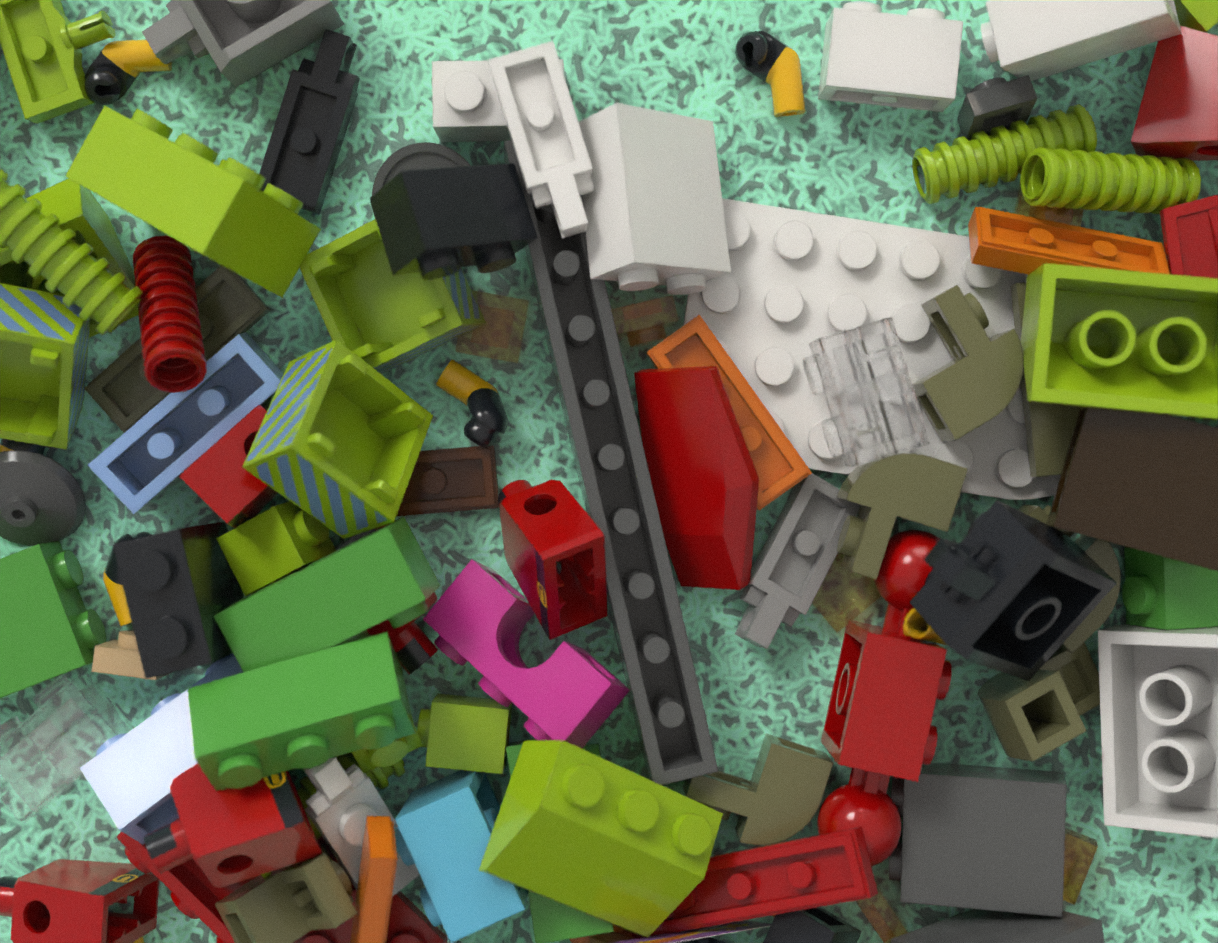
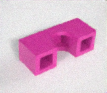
[423,559,630,749]

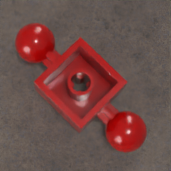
[817,530,952,867]

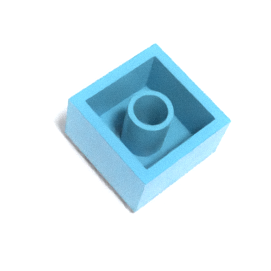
[394,770,528,943]

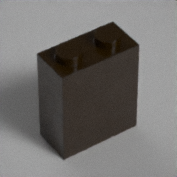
[1046,406,1218,571]

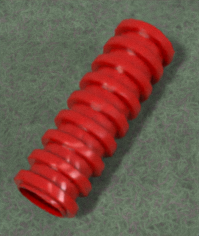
[132,236,207,393]

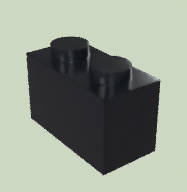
[370,163,538,280]

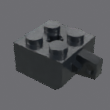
[909,500,1117,681]

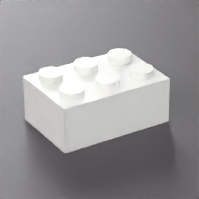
[1098,624,1218,838]

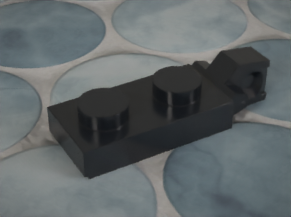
[259,29,360,215]

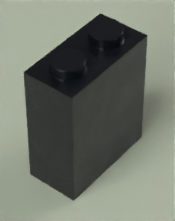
[113,521,244,679]

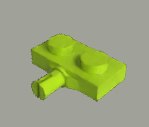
[0,0,116,124]

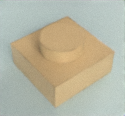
[92,630,170,680]

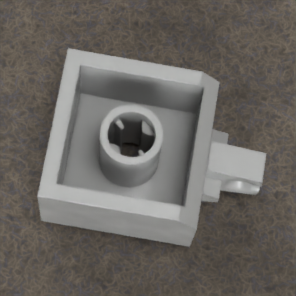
[142,0,344,87]

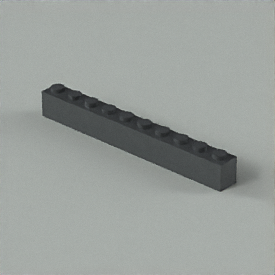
[504,140,718,785]

